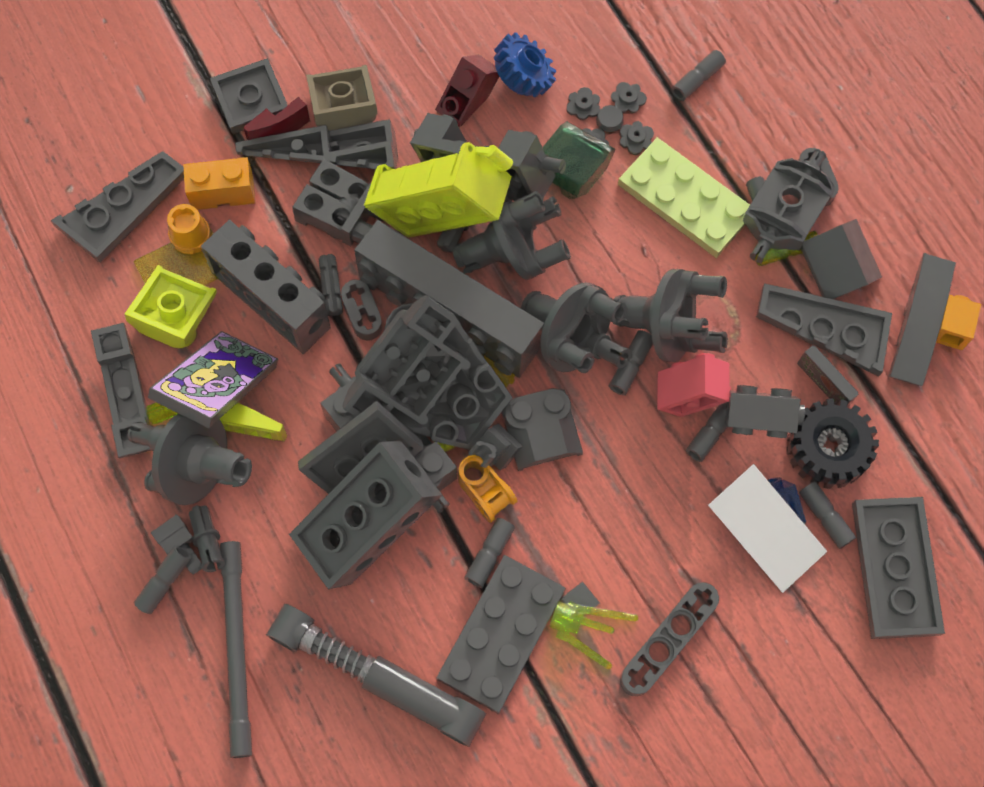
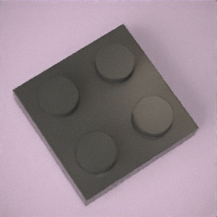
[210,58,288,134]

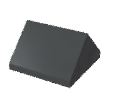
[801,219,882,299]

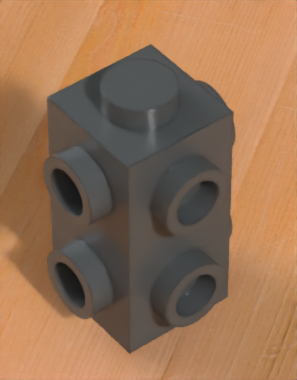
[725,385,805,438]

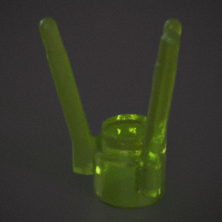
[550,601,638,669]

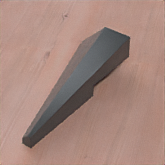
[235,119,398,169]

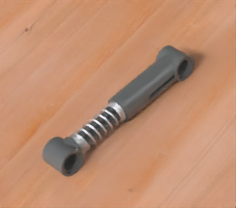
[266,603,486,747]

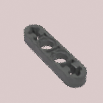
[620,582,719,696]

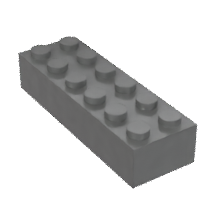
[354,220,544,378]

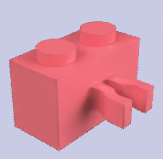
[657,353,731,417]

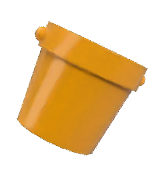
[167,204,211,255]

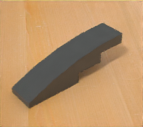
[888,253,956,386]

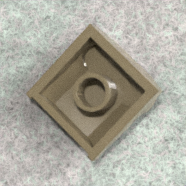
[306,65,378,131]

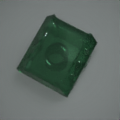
[543,121,616,199]

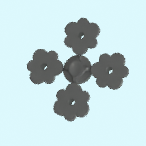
[566,82,654,160]

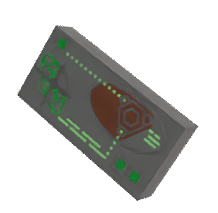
[797,345,859,407]

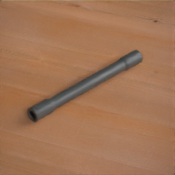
[220,541,252,758]

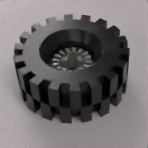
[787,399,879,489]

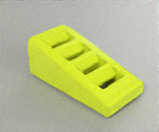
[220,403,287,441]

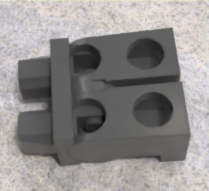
[292,159,384,247]

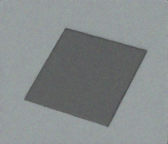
[561,581,600,620]

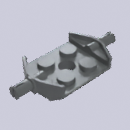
[743,149,835,263]

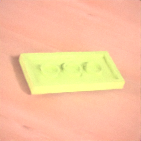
[618,137,750,258]

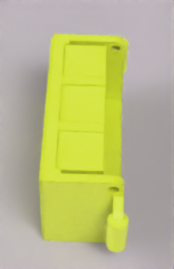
[364,142,513,238]

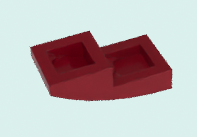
[243,97,310,140]

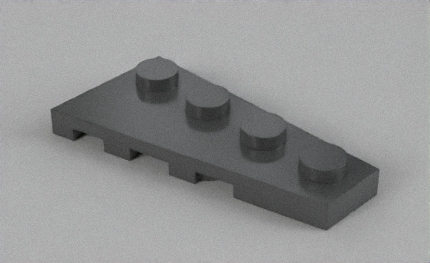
[51,151,184,263]
[756,283,892,377]

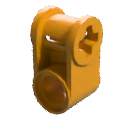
[458,455,518,523]

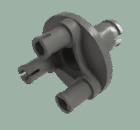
[453,191,571,280]
[613,269,728,362]
[521,282,631,373]
[128,413,252,505]

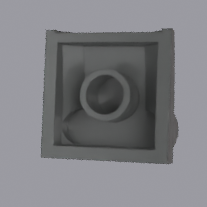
[501,389,583,471]

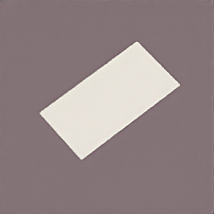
[708,464,827,593]

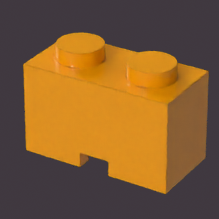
[183,157,256,210]

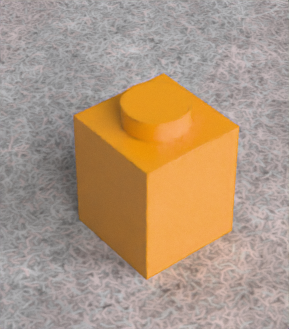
[936,294,981,350]

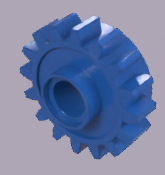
[494,32,556,97]

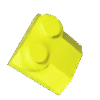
[125,265,217,348]

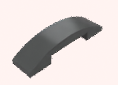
[91,323,151,458]

